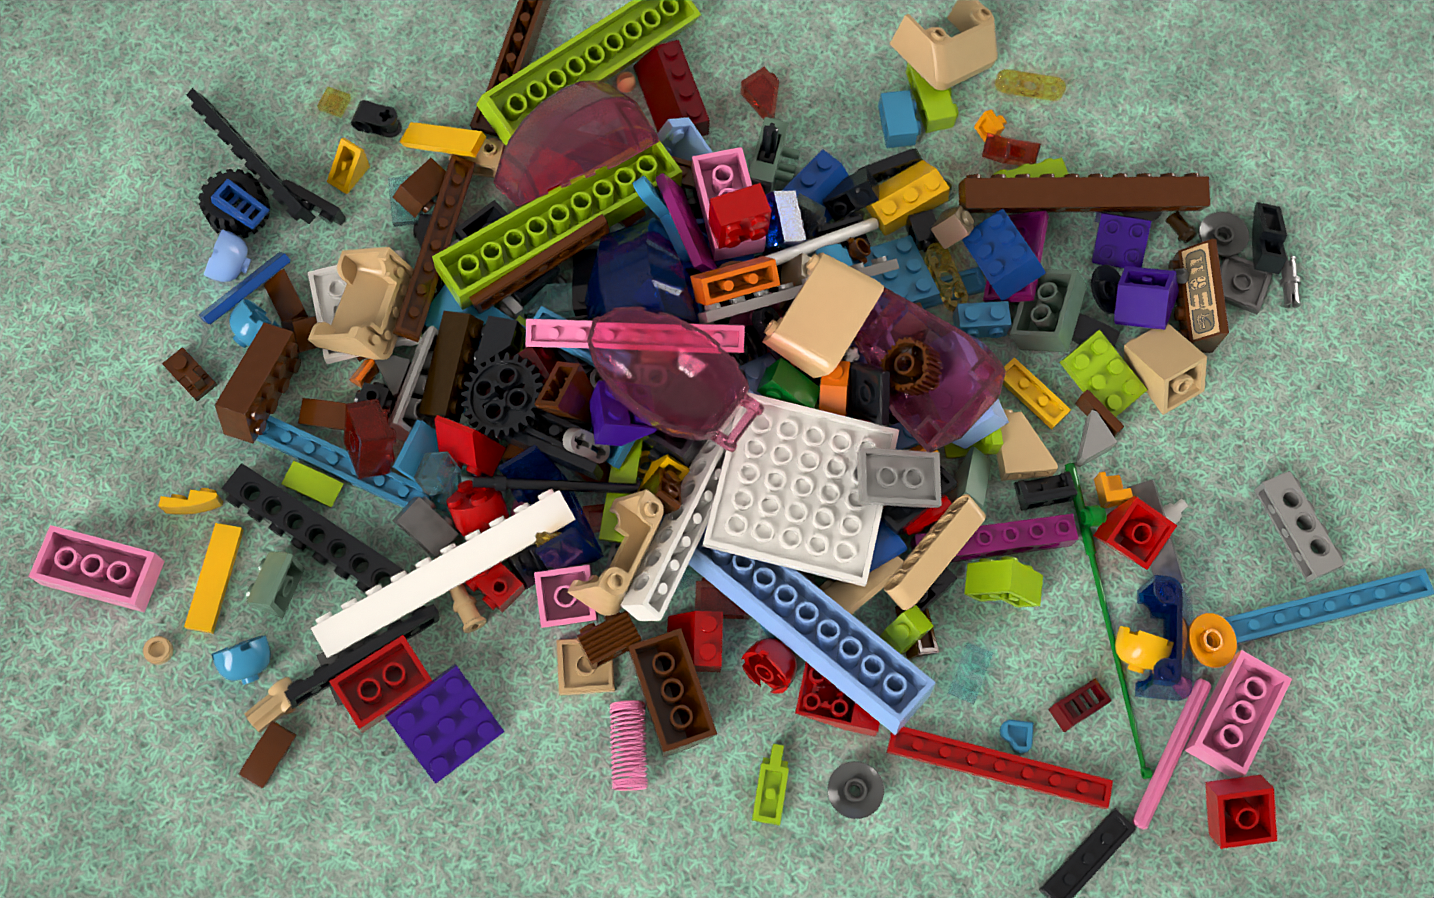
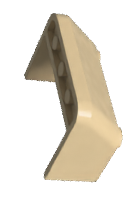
[890,0,998,90]

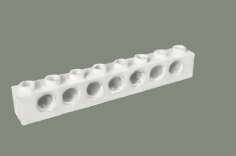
[620,422,733,621]

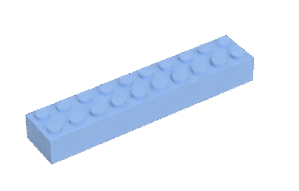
[688,524,936,735]

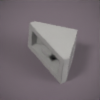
[1076,410,1117,467]

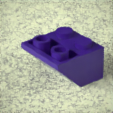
[1114,266,1179,330]
[589,381,657,446]

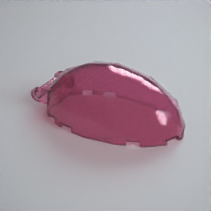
[587,307,764,452]

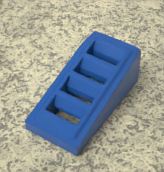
[211,179,270,230]

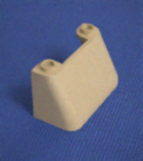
[308,247,414,360]
[763,253,884,378]
[567,489,664,616]

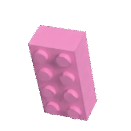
[691,147,766,261]
[29,525,165,613]
[1184,650,1292,778]

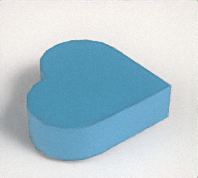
[999,720,1033,754]

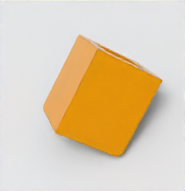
[1094,471,1133,508]

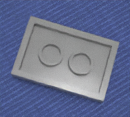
[857,447,942,508]

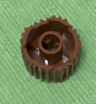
[880,337,943,396]

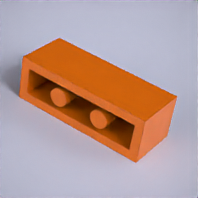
[690,256,780,306]

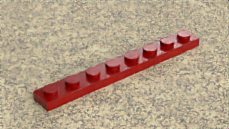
[886,726,1113,809]

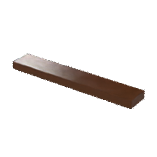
[469,214,610,314]

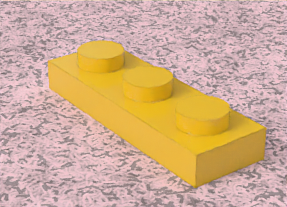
[995,357,1071,430]

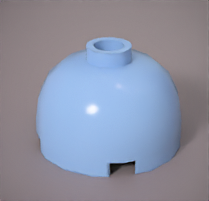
[204,230,251,282]

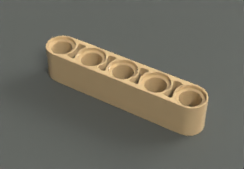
[884,494,986,610]

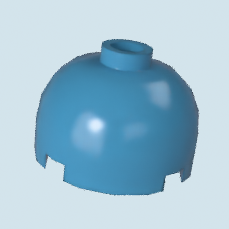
[229,299,281,348]
[211,635,271,685]

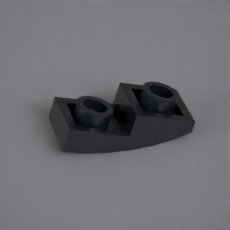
[1072,313,1120,347]

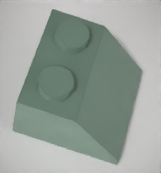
[246,551,305,618]

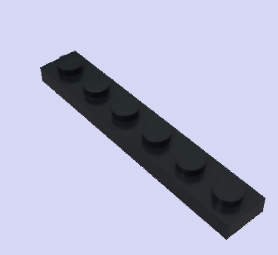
[284,604,439,709]

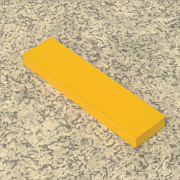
[400,122,487,157]
[184,523,244,634]

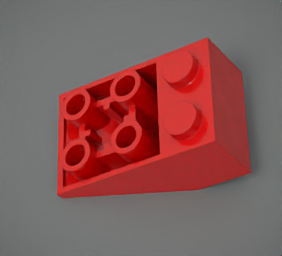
[795,662,880,737]

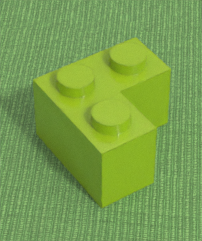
[964,556,1043,608]

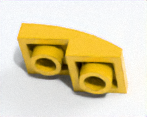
[158,488,224,514]

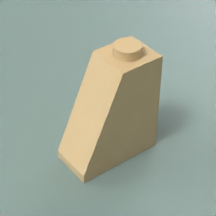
[996,410,1058,481]

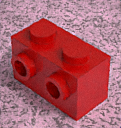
[464,562,525,613]

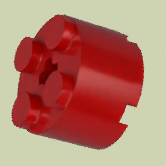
[446,480,509,537]

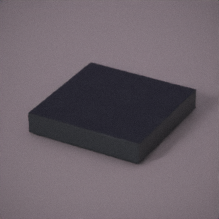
[849,361,890,426]

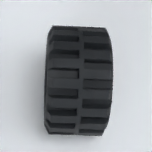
[199,169,270,239]

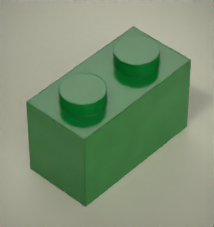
[756,357,820,409]

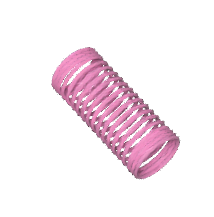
[610,700,648,791]

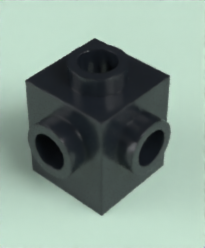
[354,382,395,423]

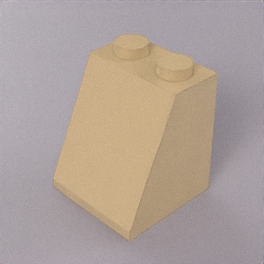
[1124,324,1207,415]

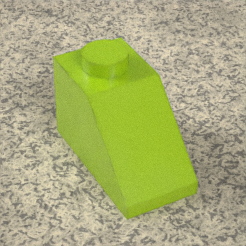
[880,605,934,655]

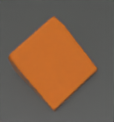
[349,359,379,388]

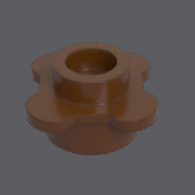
[847,237,871,264]

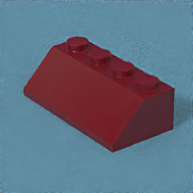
[633,39,710,137]

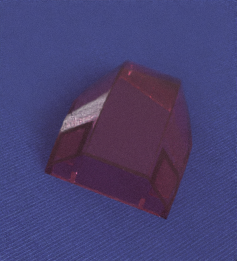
[494,80,659,206]
[854,287,1006,453]

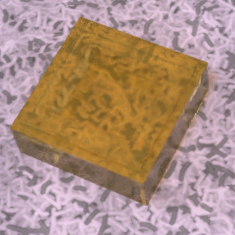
[317,86,351,118]

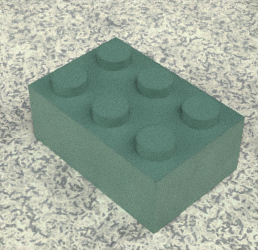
[1010,269,1087,352]

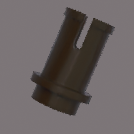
[1165,211,1197,243]

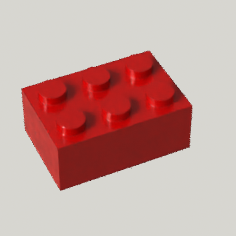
[329,635,432,733]

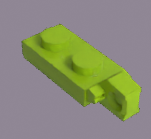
[752,744,789,826]

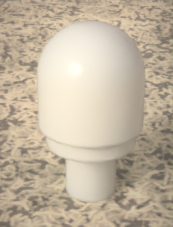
[1163,499,1188,524]

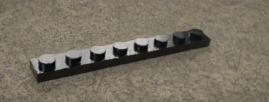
[186,88,316,224]

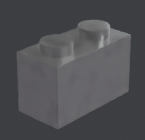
[392,496,459,558]

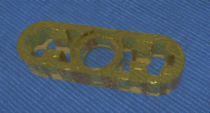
[995,69,1066,101]
[925,243,969,312]

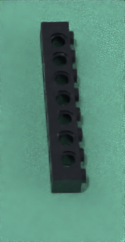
[221,463,409,594]

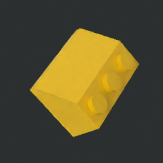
[866,160,950,236]

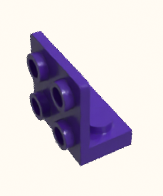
[1091,212,1151,268]

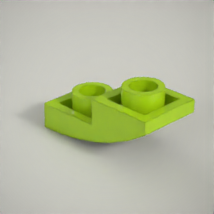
[281,460,344,508]

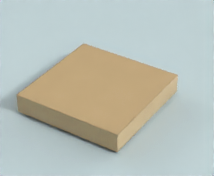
[556,638,615,696]

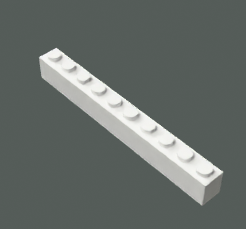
[311,489,576,658]

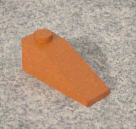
[819,361,850,417]

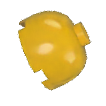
[1115,626,1174,674]

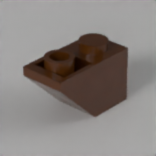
[640,466,681,516]

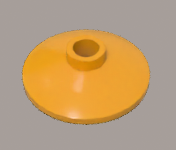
[1188,613,1237,668]

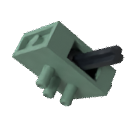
[749,117,800,205]

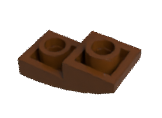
[298,398,357,432]
[238,721,297,789]

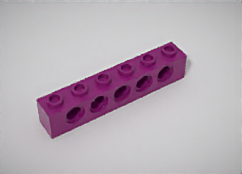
[910,513,1079,563]

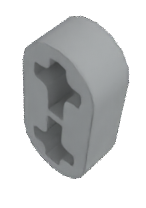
[563,427,610,463]

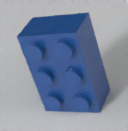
[962,208,1046,301]

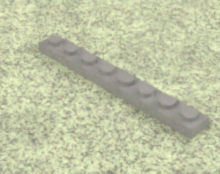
[697,256,899,324]

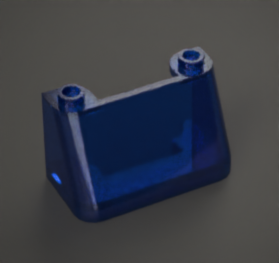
[1135,575,1193,701]

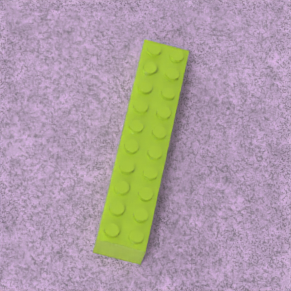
[476,0,701,146]
[432,133,682,310]

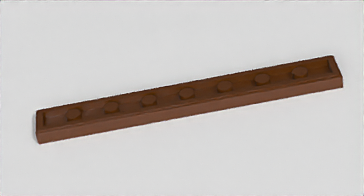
[393,154,476,342]

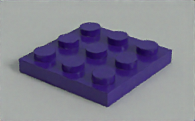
[385,664,505,784]

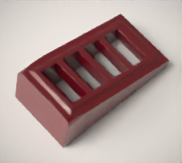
[1048,678,1112,732]

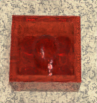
[343,399,396,479]

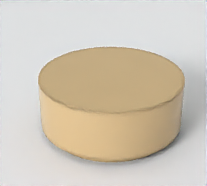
[143,636,173,665]

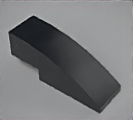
[1252,202,1287,274]

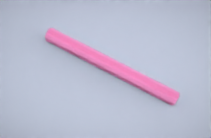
[1132,679,1212,830]

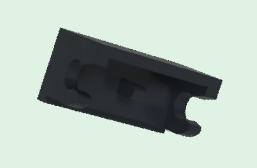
[1014,471,1077,511]

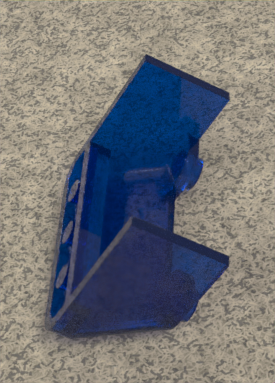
[498,444,604,569]

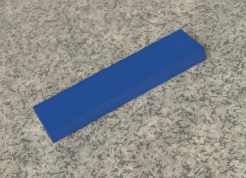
[199,252,291,325]

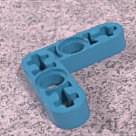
[633,176,690,263]

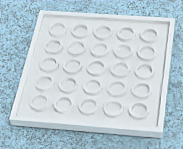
[703,391,899,587]

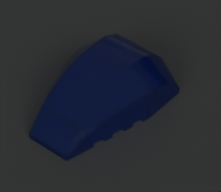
[585,217,700,352]

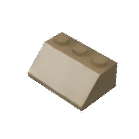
[818,556,904,614]

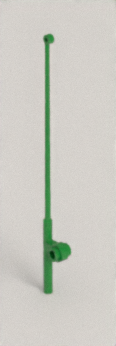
[1065,463,1152,779]

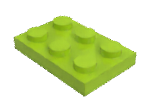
[1059,330,1147,417]

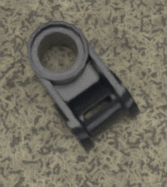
[351,100,402,138]

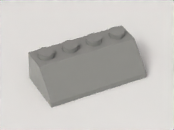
[386,326,439,441]

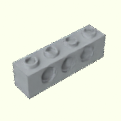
[1254,471,1345,583]

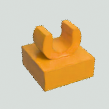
[974,109,1008,145]

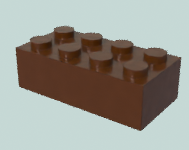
[215,322,301,444]

